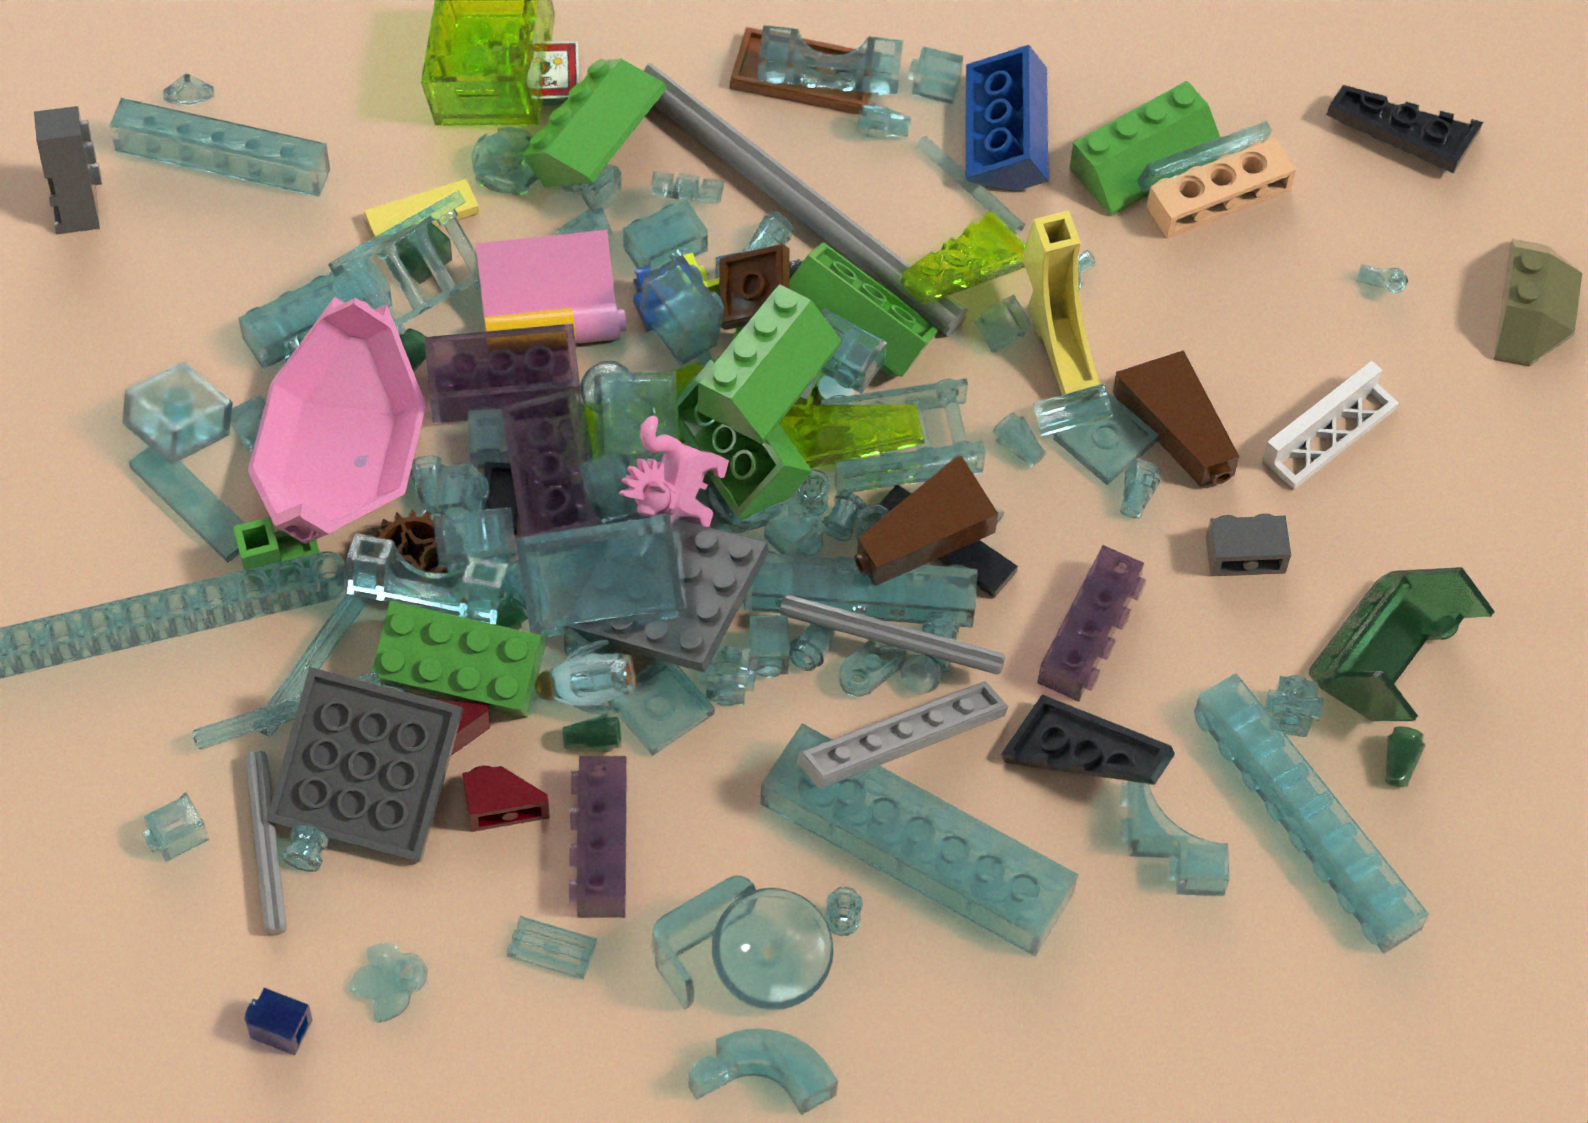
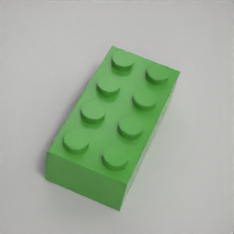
[370,601,546,718]

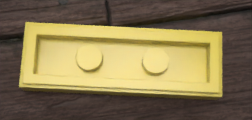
[364,179,479,245]

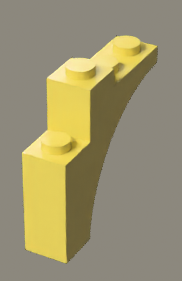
[1022,210,1100,399]

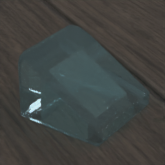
[228,395,266,452]

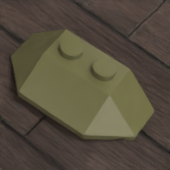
[1494,239,1582,366]

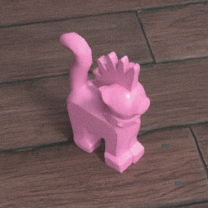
[619,416,729,527]

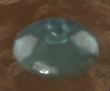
[711,888,833,1010]

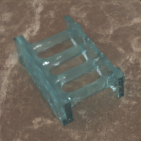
[328,190,481,335]
[820,378,986,495]

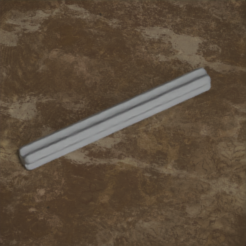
[245,751,287,935]

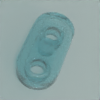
[839,640,906,697]

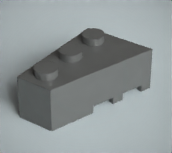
[34,106,102,234]

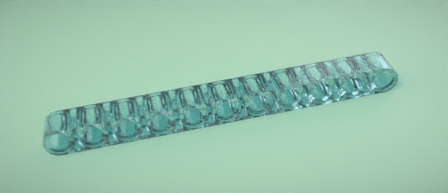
[0,551,348,679]

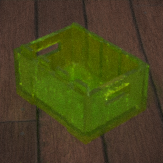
[421,0,555,126]

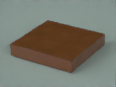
[719,244,790,330]

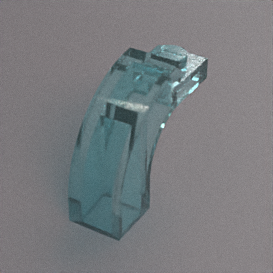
[688,1028,838,1115]

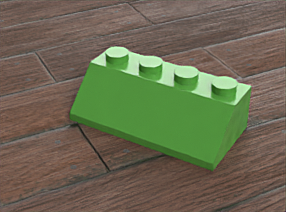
[522,58,667,187]
[1069,81,1225,216]
[789,242,939,378]
[698,284,842,444]
[665,359,813,519]

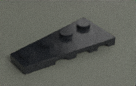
[1326,85,1483,174]
[1001,694,1175,785]

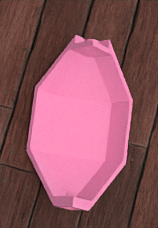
[248,297,426,544]

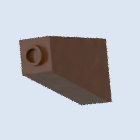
[1113,350,1240,487]
[854,455,998,586]

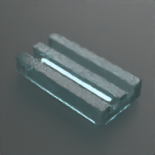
[1033,384,1113,436]
[507,915,597,980]

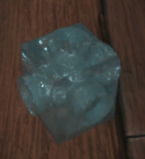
[699,645,757,706]
[1265,675,1323,738]

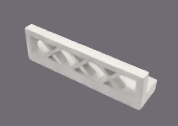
[1262,361,1399,490]

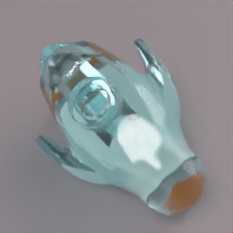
[535,640,637,715]

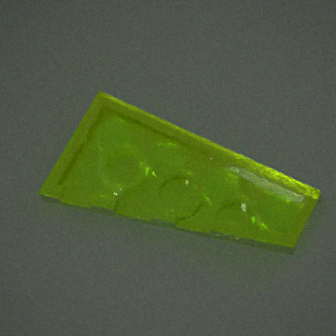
[900,210,1026,305]
[779,404,925,468]

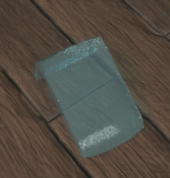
[651,876,757,1010]

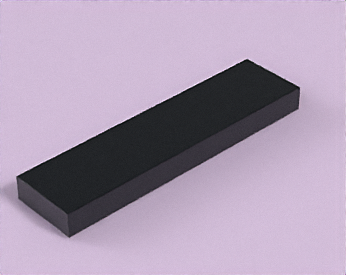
[874,484,1018,598]

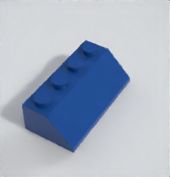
[966,45,1049,191]

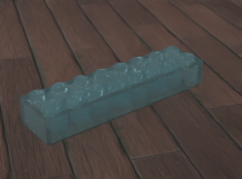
[760,723,1079,957]

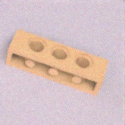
[1146,138,1296,239]

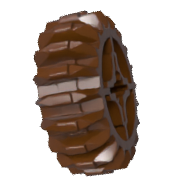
[362,509,466,607]

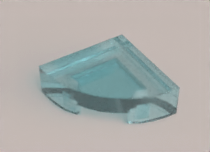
[163,73,214,105]

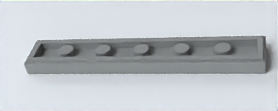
[797,681,1008,789]

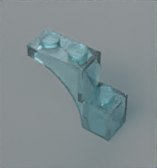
[1120,781,1229,896]

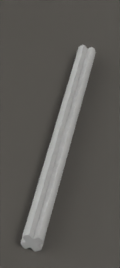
[644,63,967,336]

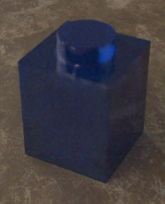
[244,987,313,1056]

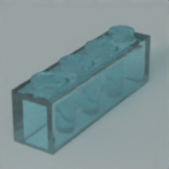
[238,254,392,370]

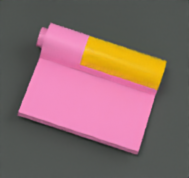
[476,230,626,353]

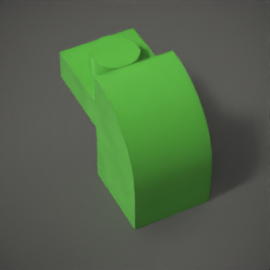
[233,517,322,581]

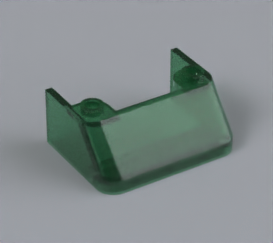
[1309,567,1495,721]

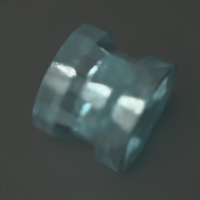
[282,825,330,872]

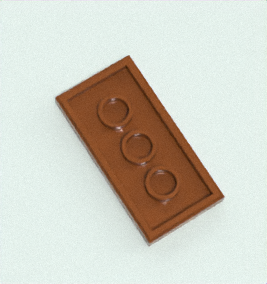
[730,27,882,116]

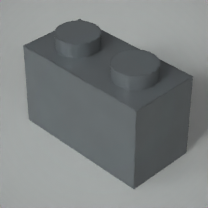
[1206,513,1291,576]

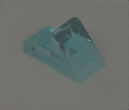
[562,164,621,216]

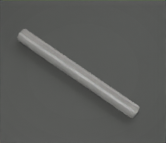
[780,595,1005,675]

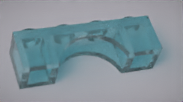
[758,25,903,95]
[343,533,508,624]

